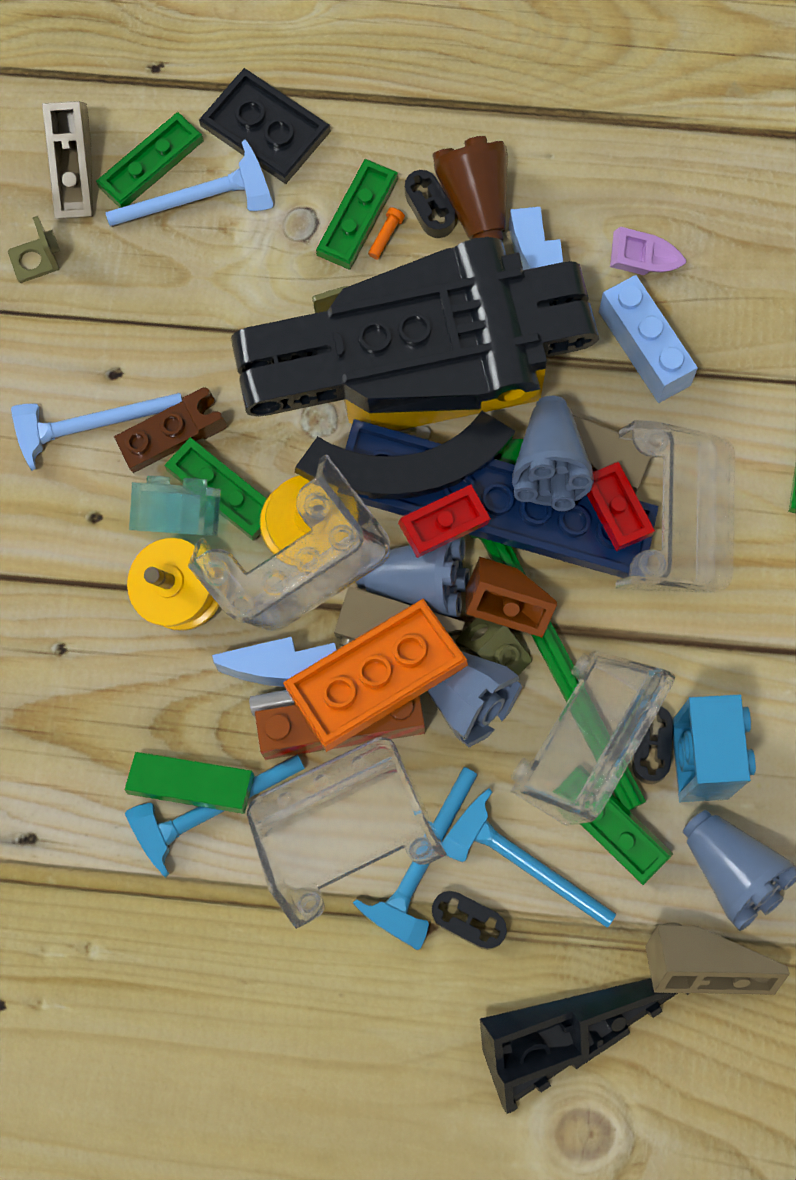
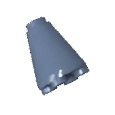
[512,396,594,511]
[356,537,470,617]
[683,810,796,931]

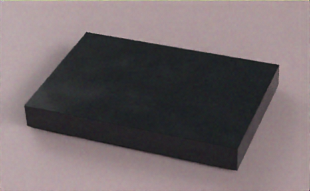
[199,68,331,184]

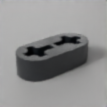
[405,170,455,238]
[632,705,673,784]
[432,891,507,950]

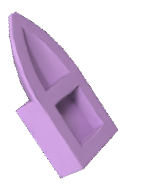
[610,227,686,275]

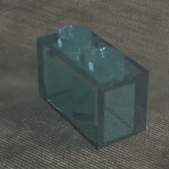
[129,476,221,536]

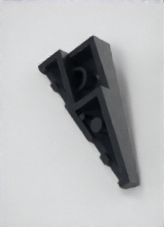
[480,978,690,1114]

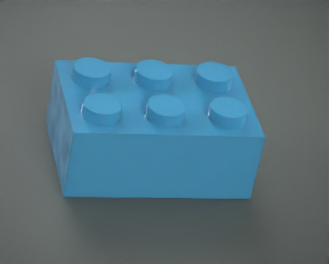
[673,695,756,803]

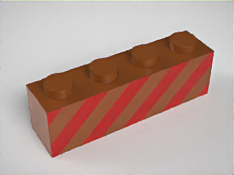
[255,696,425,760]

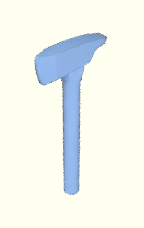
[105,139,274,227]
[11,393,183,471]

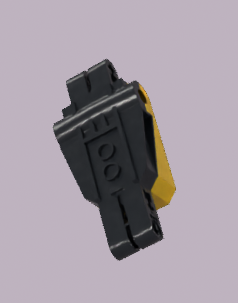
[231,237,600,431]

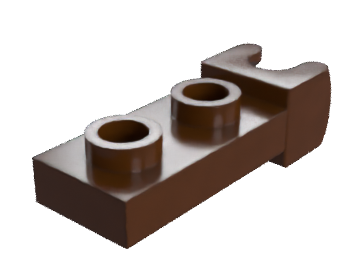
[114,387,227,473]

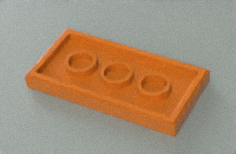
[283,599,468,752]

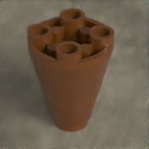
[432,136,508,242]

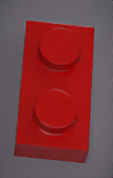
[587,462,655,551]
[398,485,491,558]

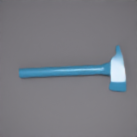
[125,754,305,878]
[353,767,477,950]
[439,788,616,928]

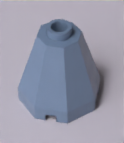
[427,652,522,748]

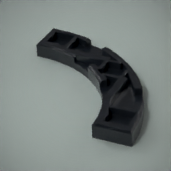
[294,410,516,499]

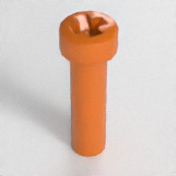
[368,207,405,259]

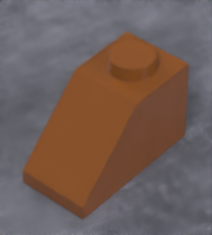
[466,557,557,638]

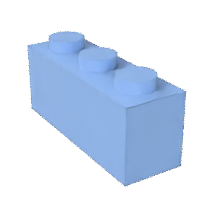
[599,275,698,403]

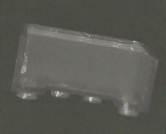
[188,454,390,632]

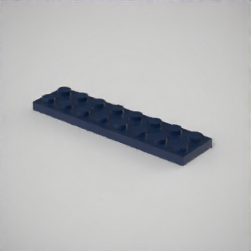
[332,419,659,583]

